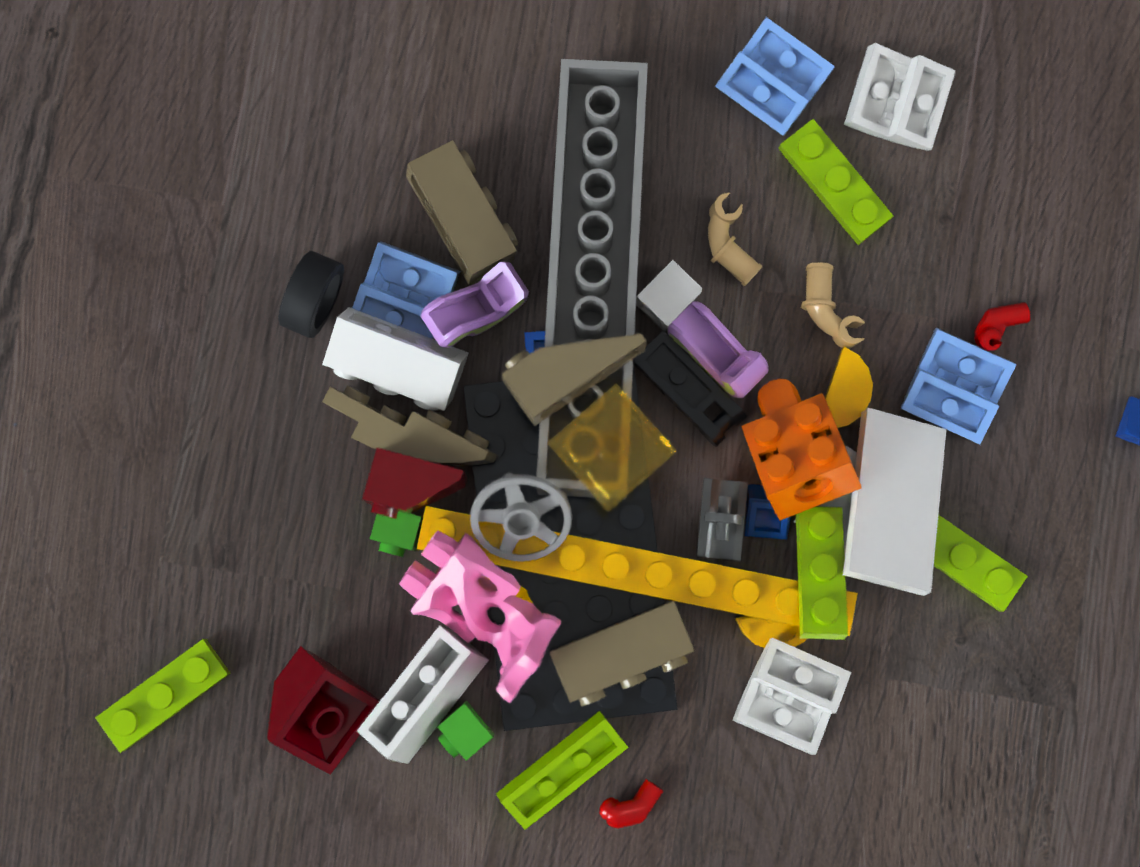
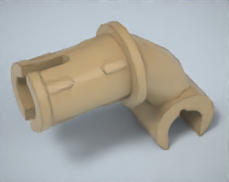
[708,193,763,287]
[801,263,865,349]

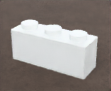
[322,307,469,411]
[357,625,489,764]

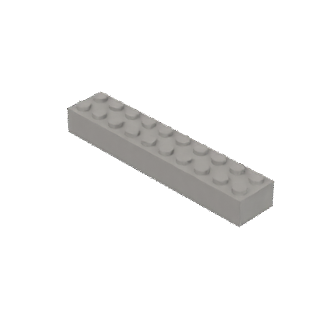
[536,59,648,499]

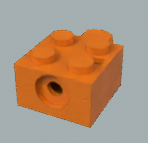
[741,379,862,521]

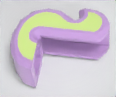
[421,261,529,348]
[668,301,768,398]

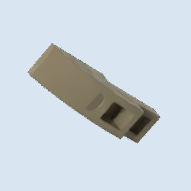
[322,385,498,466]

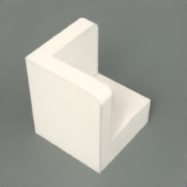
[636,260,702,332]

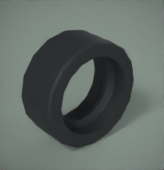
[278,251,344,338]

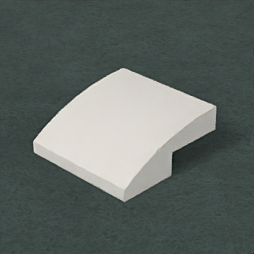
[844,43,956,151]
[732,638,851,755]

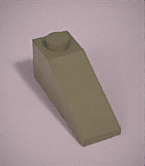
[502,333,646,426]

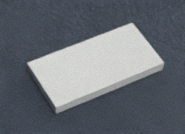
[843,408,946,596]

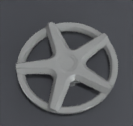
[470,473,572,561]

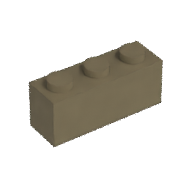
[406,140,518,285]
[550,601,695,706]

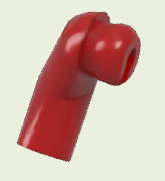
[974,302,1030,351]
[599,779,664,829]

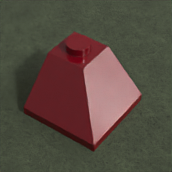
[362,448,468,519]
[267,646,380,775]

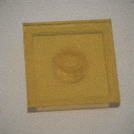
[548,384,677,512]

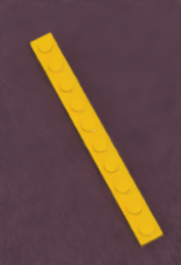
[417,506,858,636]

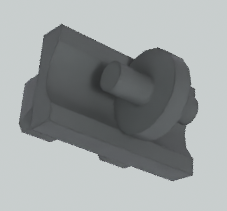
[696,478,748,561]

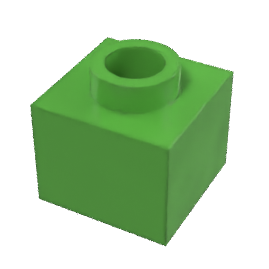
[370,512,423,557]
[437,701,495,761]

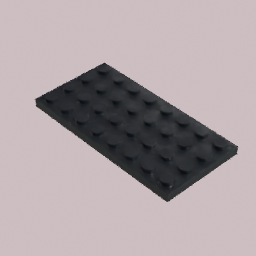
[463,365,678,731]

